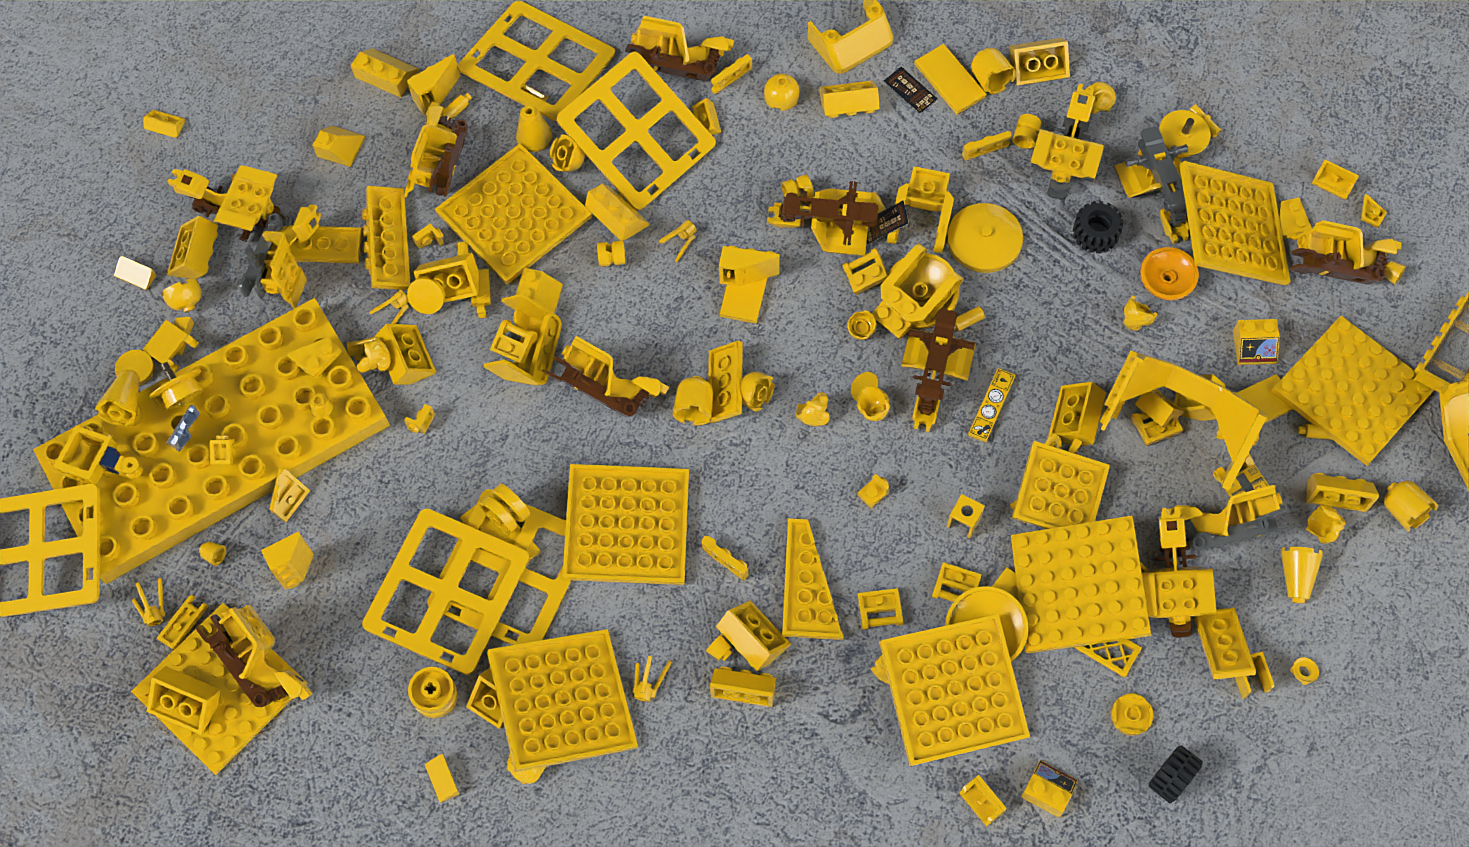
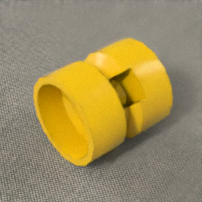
[1012,114,1042,149]
[781,174,814,197]
[597,240,626,267]

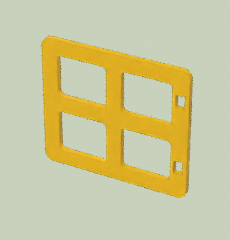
[458,1,615,121]
[556,52,716,210]
[0,484,100,617]
[427,489,572,645]
[362,509,530,675]

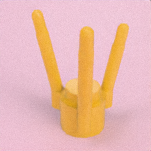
[658,220,697,262]
[369,290,409,324]
[347,337,378,361]
[132,578,166,627]
[633,655,672,702]

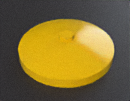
[947,203,1023,273]
[888,253,960,329]
[945,586,1028,662]

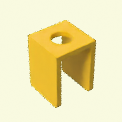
[947,494,985,539]
[1235,652,1275,699]

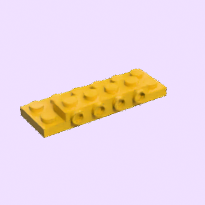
[362,186,410,290]

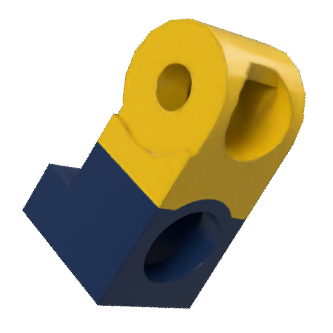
[100,446,143,479]

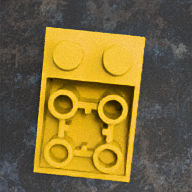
[407,54,461,115]
[719,245,780,286]

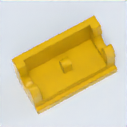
[1311,159,1359,200]
[1135,389,1184,427]
[959,775,1007,827]

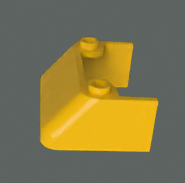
[807,0,893,74]
[483,293,562,386]

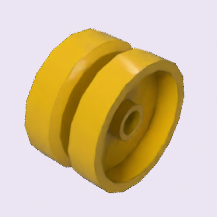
[479,483,530,535]
[408,666,458,719]

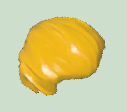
[857,385,891,421]

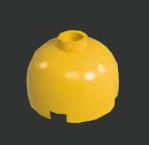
[764,73,800,111]
[550,134,585,172]
[161,278,202,313]
[740,371,775,412]

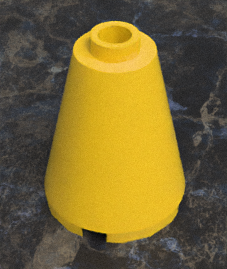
[516,105,553,152]
[95,370,140,426]
[1280,547,1323,604]

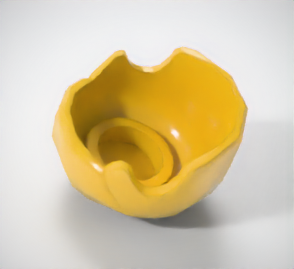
[847,310,877,340]

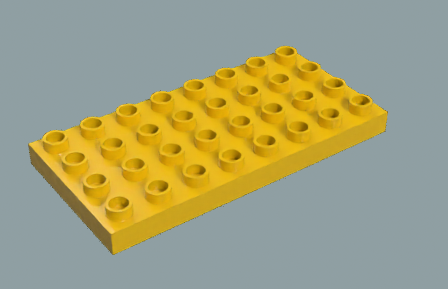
[33,298,390,584]

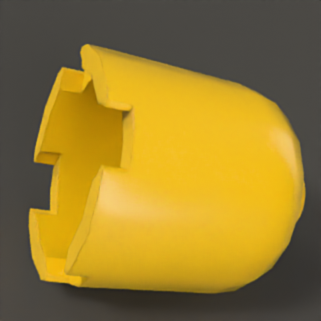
[971,47,1016,95]
[672,376,713,426]
[1384,480,1439,532]

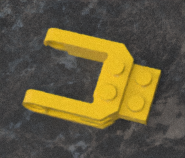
[887,166,954,254]
[872,243,963,340]

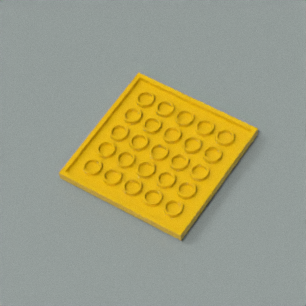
[435,143,592,285]
[1179,161,1291,286]
[1271,316,1434,466]
[562,464,689,585]
[1011,516,1152,654]
[131,603,308,775]
[879,614,1030,766]
[487,629,638,772]

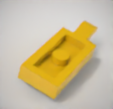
[471,269,491,318]

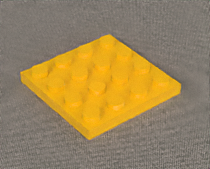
[1012,441,1110,529]

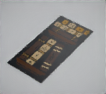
[884,66,938,113]
[866,200,909,245]

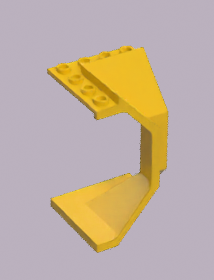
[1100,350,1267,491]
[1439,379,1469,490]

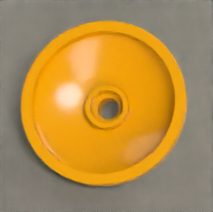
[1140,247,1199,300]

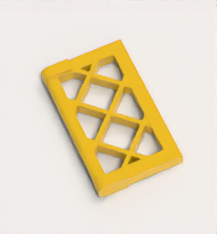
[1073,639,1142,678]

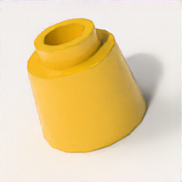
[1384,261,1406,285]
[310,393,333,418]
[199,542,226,566]
[705,635,732,661]

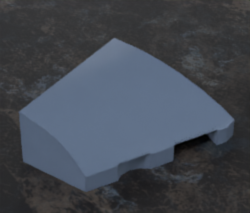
[166,405,200,452]

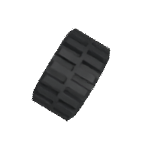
[1073,201,1124,253]
[1149,745,1203,803]

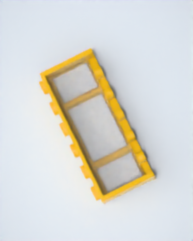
[1413,292,1469,392]

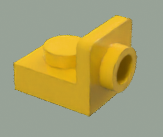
[412,223,444,250]
[404,404,435,434]
[210,435,235,464]
[857,474,889,508]

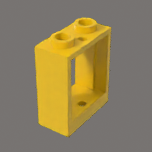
[53,425,118,485]

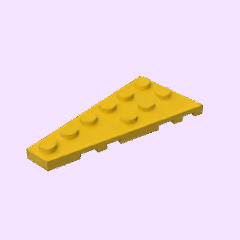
[782,518,844,640]

